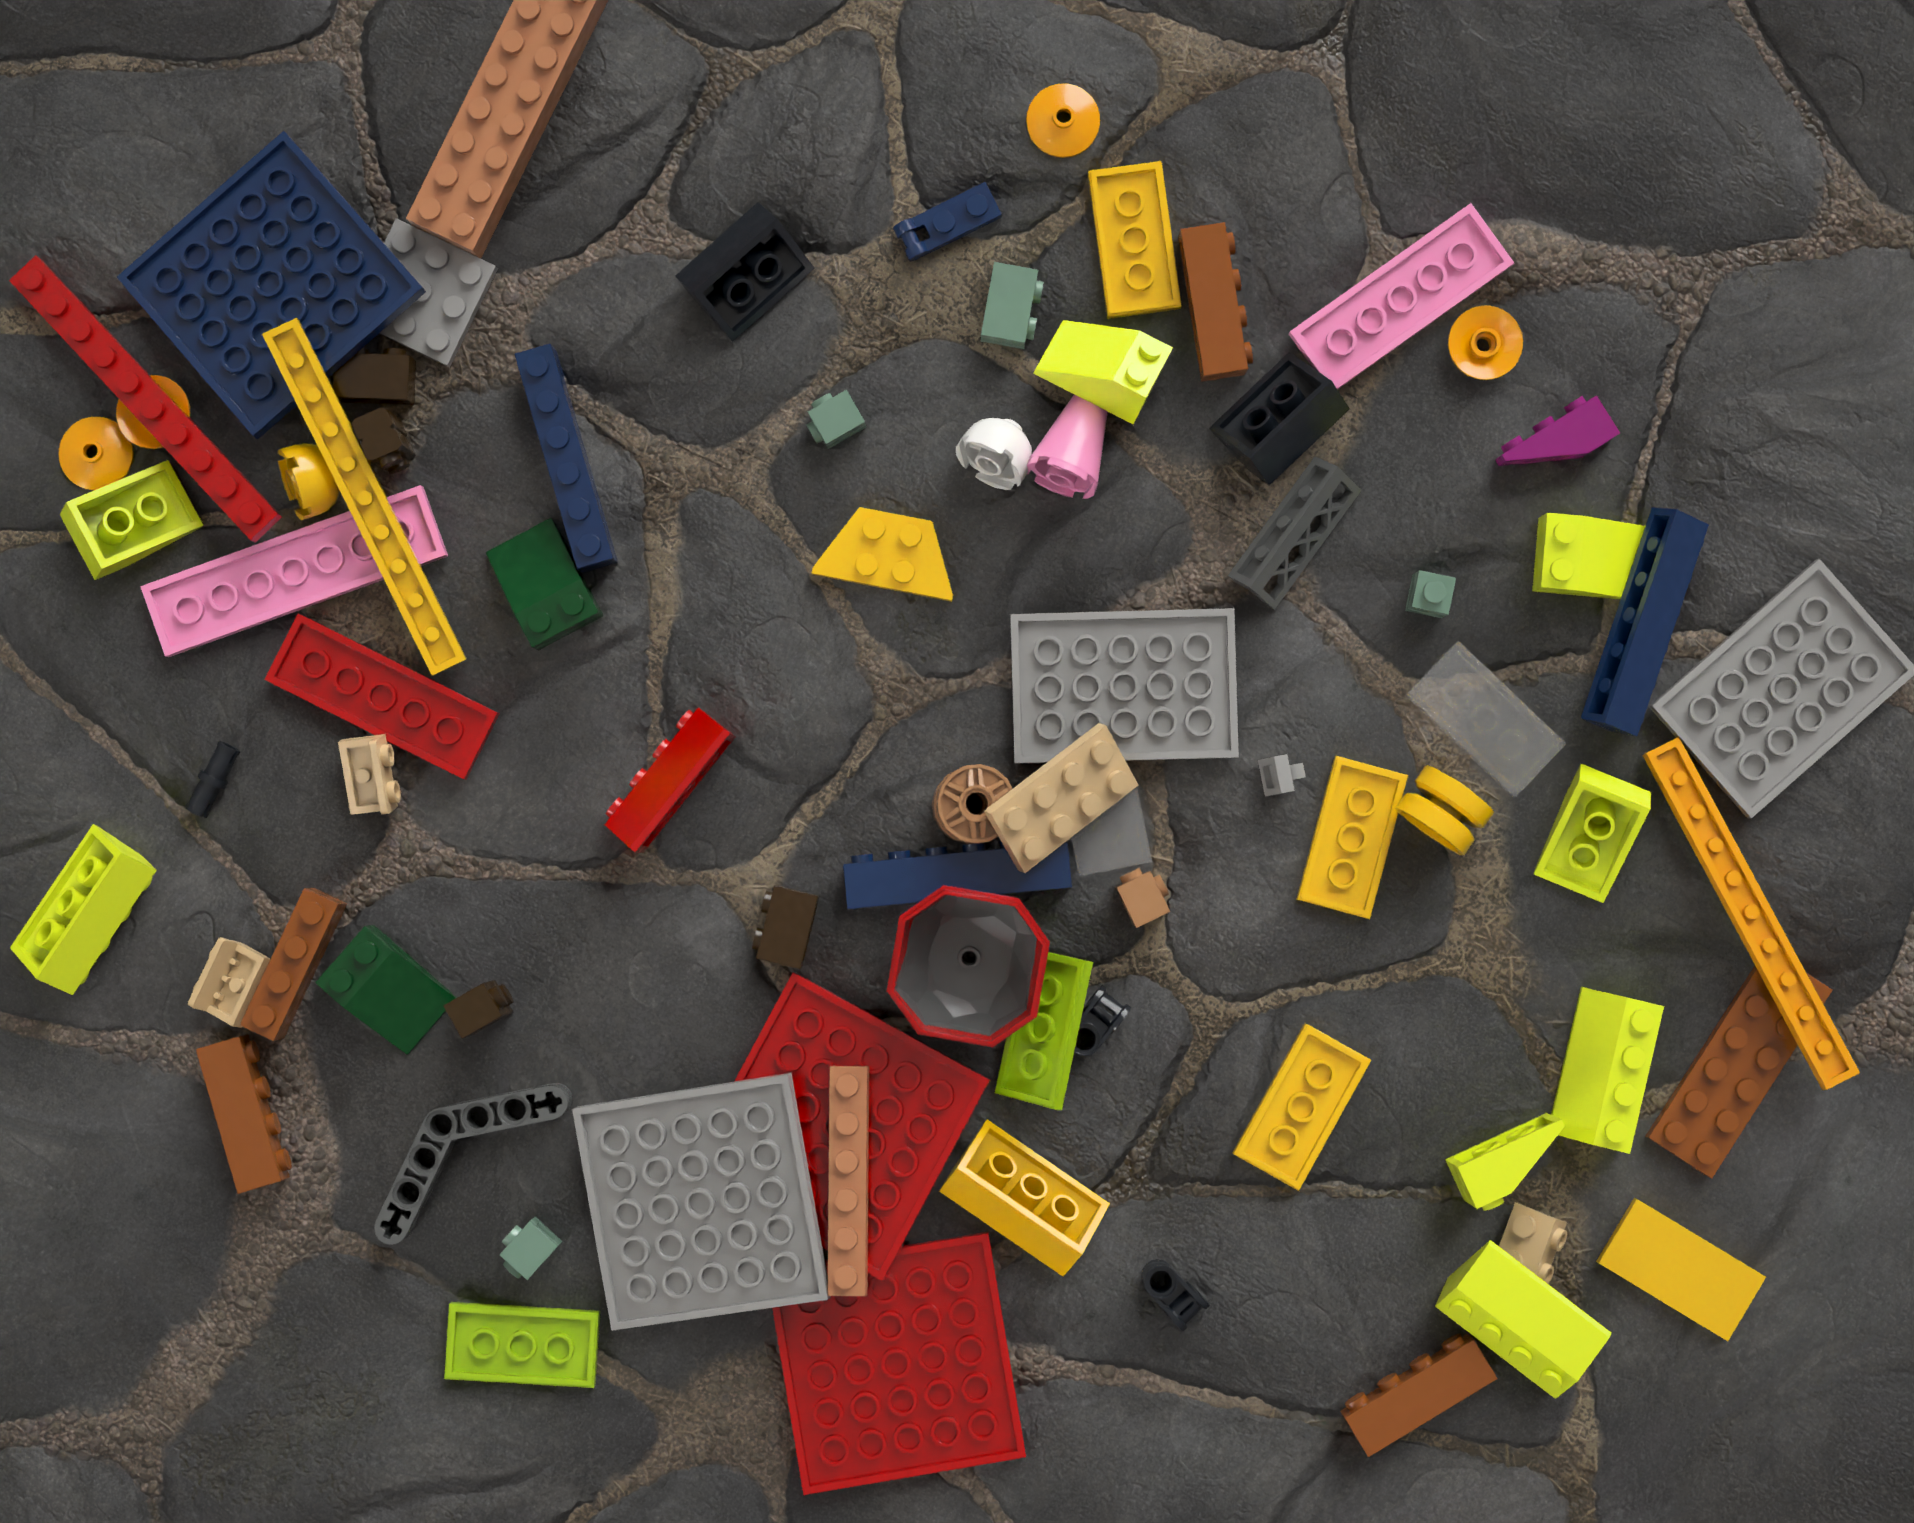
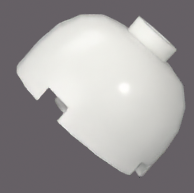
[956,418,1032,490]

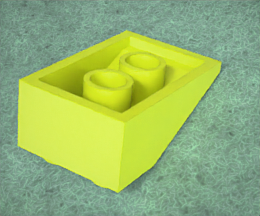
[1033,320,1173,424]
[60,460,203,580]
[1532,513,1645,599]
[1534,764,1651,903]
[1445,1113,1565,1211]

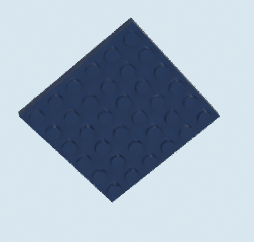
[117,131,426,440]

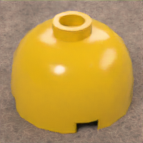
[277,443,340,520]

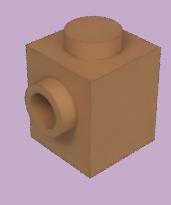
[1115,868,1170,928]

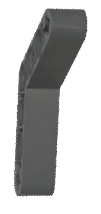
[374,1083,573,1245]

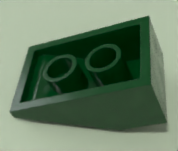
[486,518,604,651]
[315,925,457,1055]

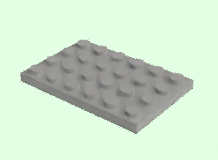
[1649,559,1914,819]
[1010,608,1239,764]

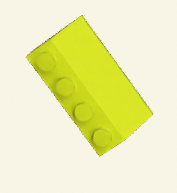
[10,824,157,995]
[1551,987,1664,1154]
[1435,1240,1611,1399]

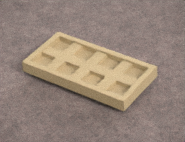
[984,723,1138,873]

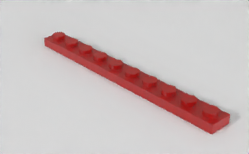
[9,255,282,543]

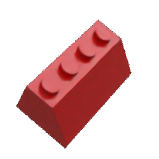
[604,707,736,853]

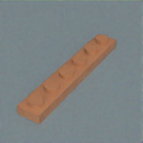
[828,1066,869,1296]

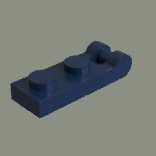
[893,182,1002,262]

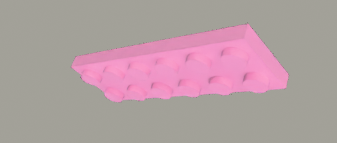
[1289,203,1514,390]

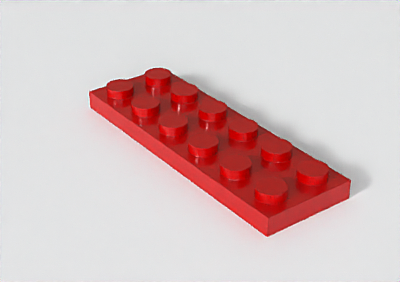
[264,613,500,780]

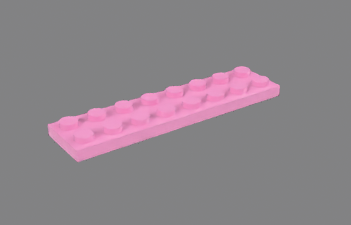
[140,485,448,657]

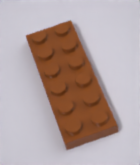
[1646,966,1832,1179]

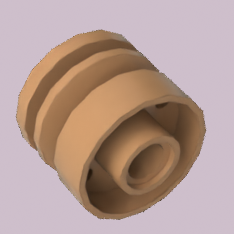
[932,764,1013,844]

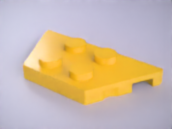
[812,507,953,602]

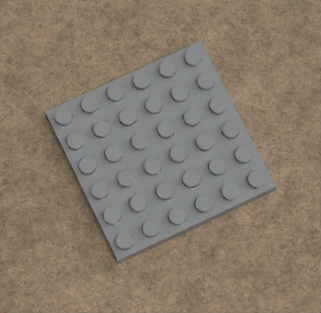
[572,1073,831,1331]

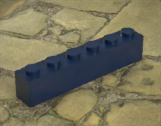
[515,343,618,573]
[1581,507,1709,736]
[843,841,1072,909]

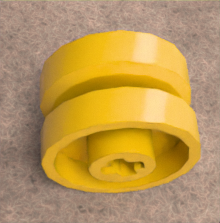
[1395,765,1494,855]

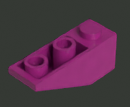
[1495,395,1620,466]

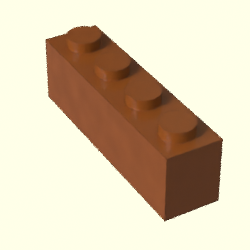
[1178,222,1253,382]
[240,888,348,1041]
[196,1034,292,1194]
[1340,1334,1498,1457]

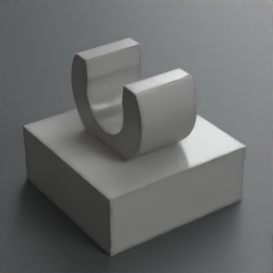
[1258,754,1306,797]

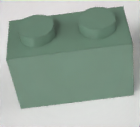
[981,262,1044,349]

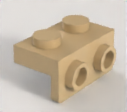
[338,734,401,815]
[188,937,270,1028]
[1499,1202,1567,1284]

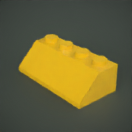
[939,1119,1110,1276]

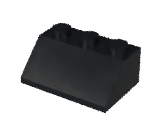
[675,202,815,342]
[1209,352,1350,485]

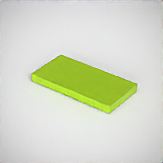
[995,952,1093,1110]
[444,1302,600,1388]

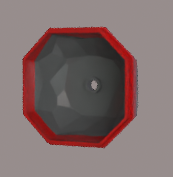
[887,885,1050,1047]

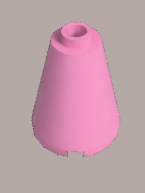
[1027,395,1108,499]

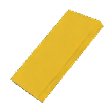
[1088,161,1181,319]
[1296,756,1408,919]
[1232,1023,1371,1191]
[1596,1198,1766,1341]

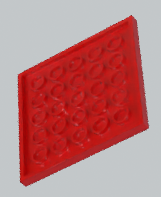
[734,972,991,1281]
[772,1231,1026,1495]

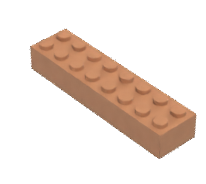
[406,0,608,258]

